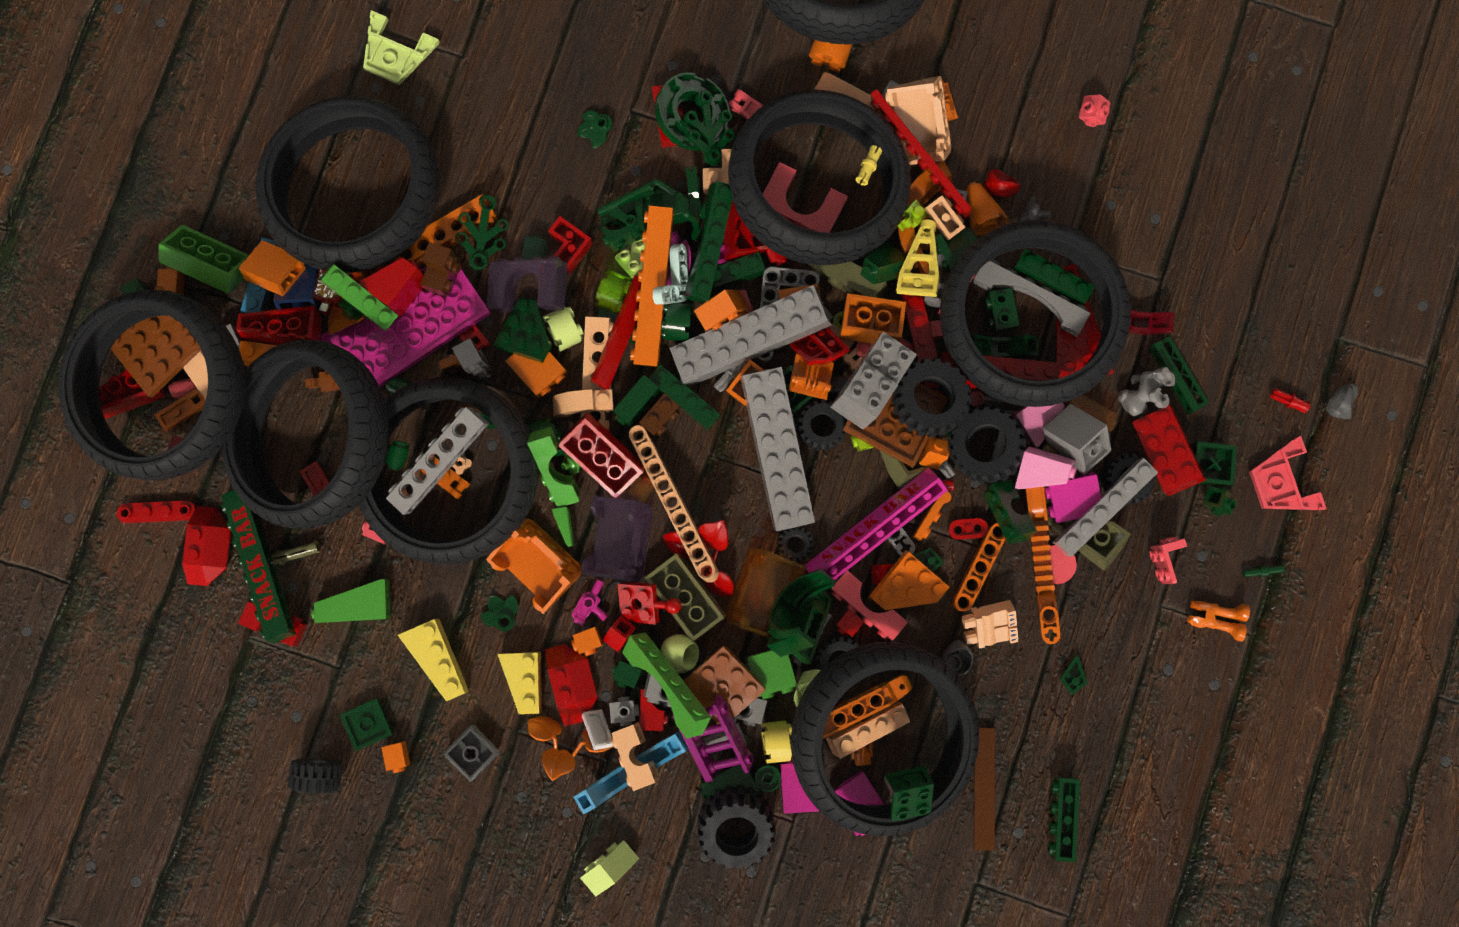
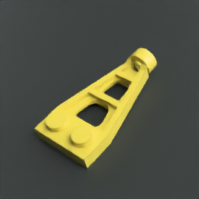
[896,220,940,297]

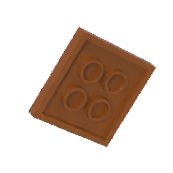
[683,644,766,724]

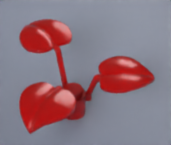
[662,520,734,597]

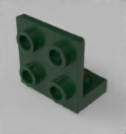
[884,766,934,822]

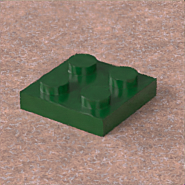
[340,698,394,752]

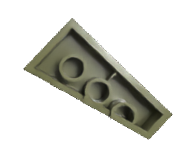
[809,261,890,299]

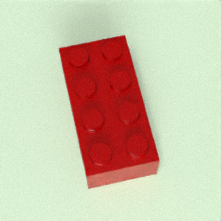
[1132,405,1206,496]
[558,412,644,499]

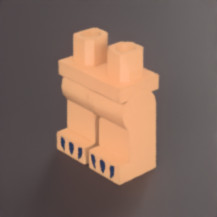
[962,600,1018,648]

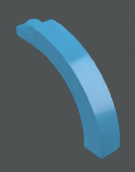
[573,731,689,814]

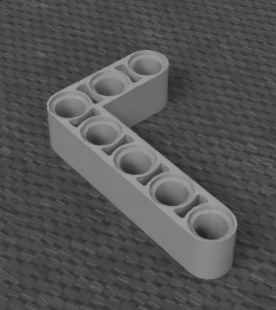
[756,267,820,364]

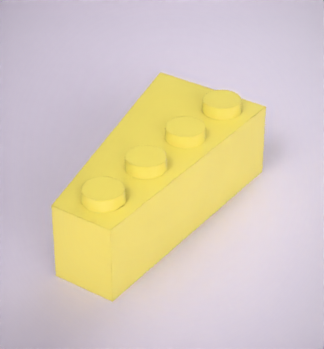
[398,619,469,701]

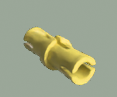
[856,145,882,186]

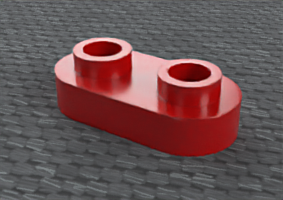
[948,518,988,540]

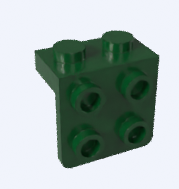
[935,227,977,273]

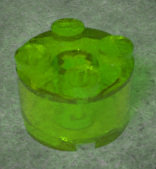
[595,269,632,314]

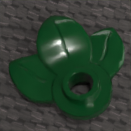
[577,110,613,149]
[480,595,518,632]

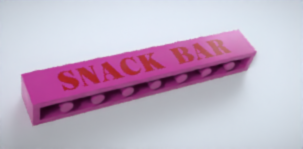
[805,467,948,580]

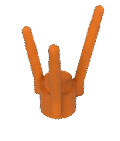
[851,722,873,766]

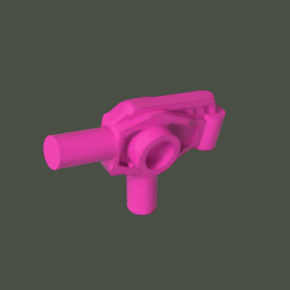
[572,579,609,627]

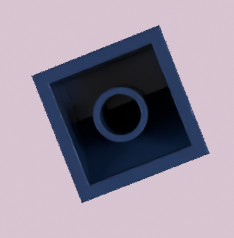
[273,264,324,322]

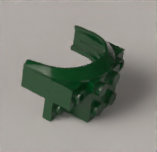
[767,568,836,665]

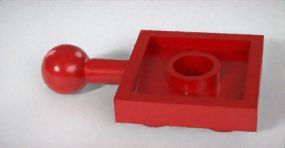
[617,581,681,625]

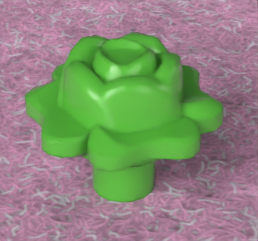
[561,453,580,475]

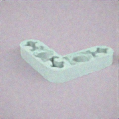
[653,244,688,305]

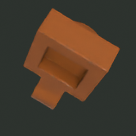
[305,371,340,393]

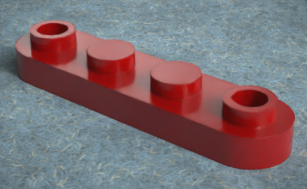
[117,501,197,523]

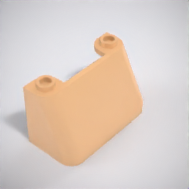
[886,76,951,165]

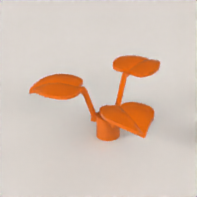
[527,716,614,781]

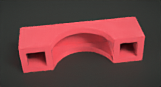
[830,570,908,641]

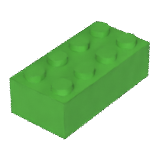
[159,225,249,294]

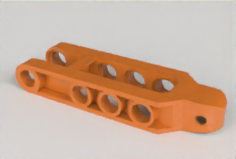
[822,675,913,739]

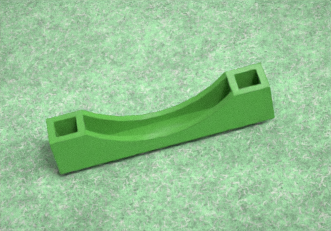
[622,632,711,739]

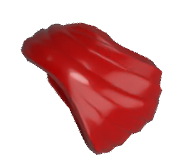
[984,169,1021,198]

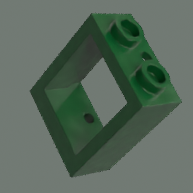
[613,375,661,428]

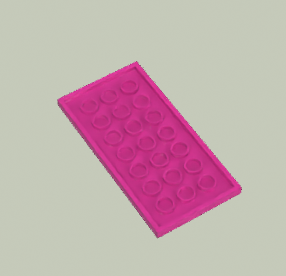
[321,266,491,387]

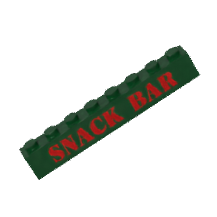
[221,490,296,644]

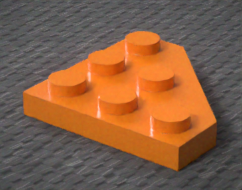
[869,550,950,610]

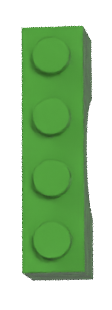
[318,264,398,331]
[527,427,580,508]

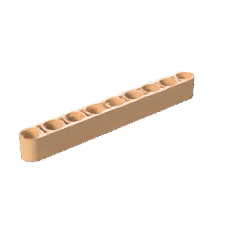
[629,425,719,583]

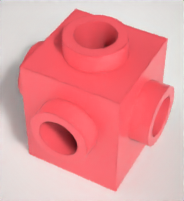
[1079,95,1110,127]

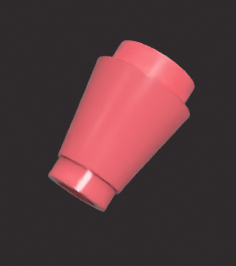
[168,378,197,400]

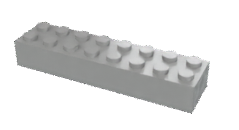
[670,285,831,387]
[740,367,815,531]

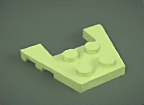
[363,10,440,85]

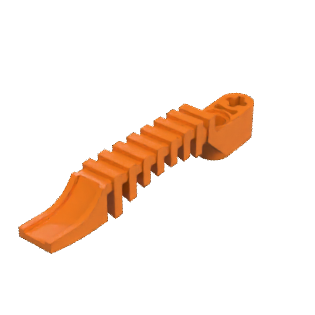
[1026,487,1060,644]

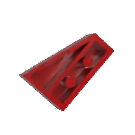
[724,200,768,260]

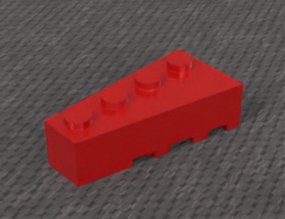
[99,368,167,419]

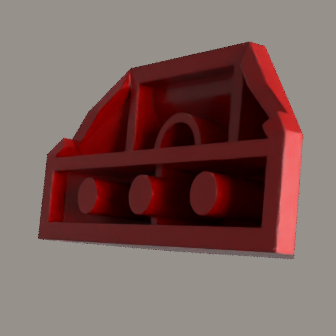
[789,327,850,365]
[182,506,232,586]
[545,644,598,727]

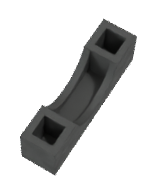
[452,339,495,382]

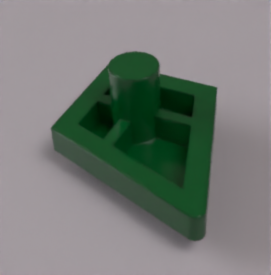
[913,547,944,572]
[1059,655,1088,695]

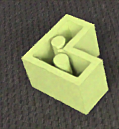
[580,840,639,897]

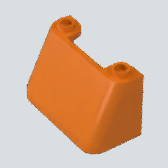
[486,519,583,614]

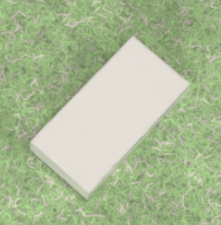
[582,709,613,750]

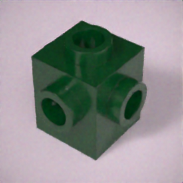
[1203,486,1237,517]

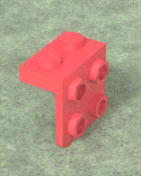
[1149,536,1187,584]

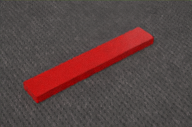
[591,276,641,390]

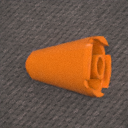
[965,182,1009,238]

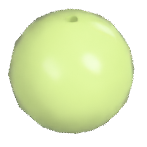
[660,634,699,674]

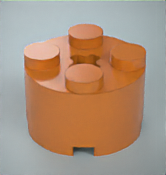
[809,40,852,72]

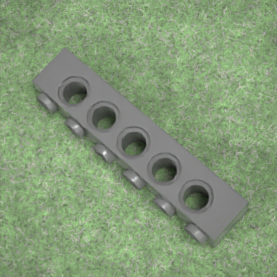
[386,407,489,515]
[643,673,767,727]

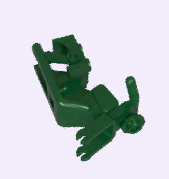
[597,165,705,252]

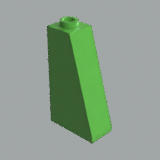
[311,579,391,623]

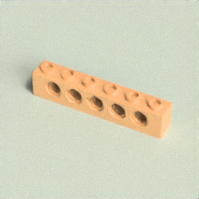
[581,317,614,431]

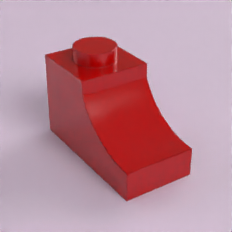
[639,688,669,731]

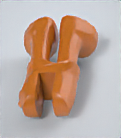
[1187,601,1250,642]

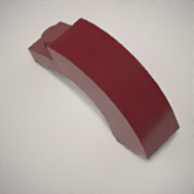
[1129,310,1175,335]

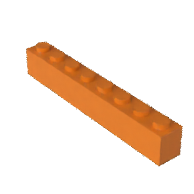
[631,206,674,367]

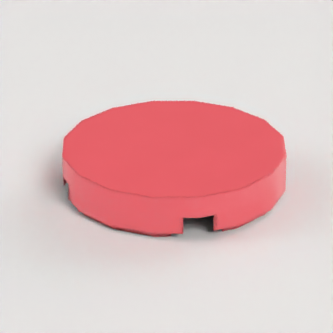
[1049,545,1077,584]

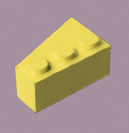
[498,652,542,714]

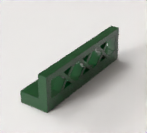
[1149,336,1209,415]

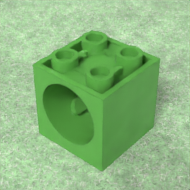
[747,649,797,699]

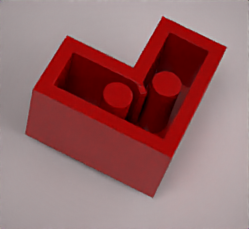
[548,216,593,274]

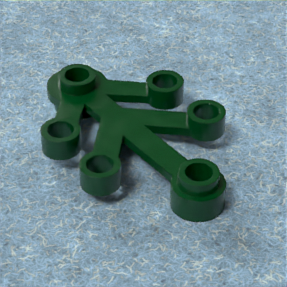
[684,90,735,166]
[455,194,509,270]

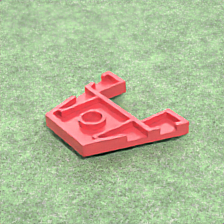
[1249,436,1327,510]

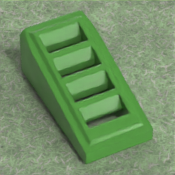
[552,507,575,547]

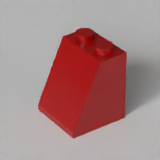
[358,258,425,317]

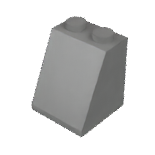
[1043,404,1111,475]

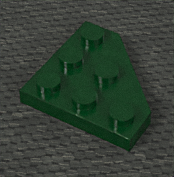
[493,296,552,363]

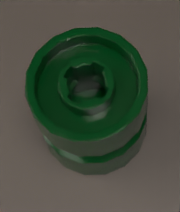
[754,763,781,792]

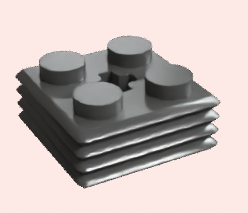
[443,725,500,782]

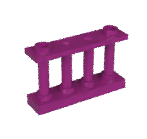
[672,694,754,783]

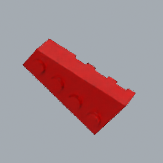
[236,306,323,345]

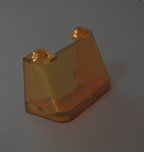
[725,548,806,638]

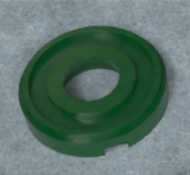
[655,72,730,151]

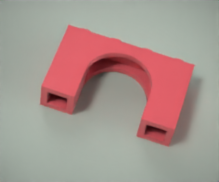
[763,162,848,233]

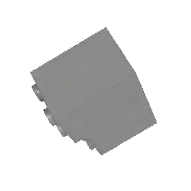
[830,331,917,429]

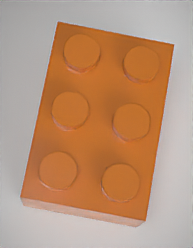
[840,293,906,344]

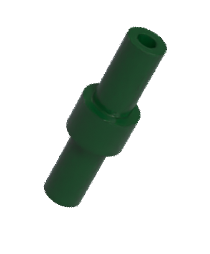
[1242,564,1284,577]

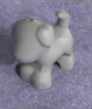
[1117,367,1175,416]

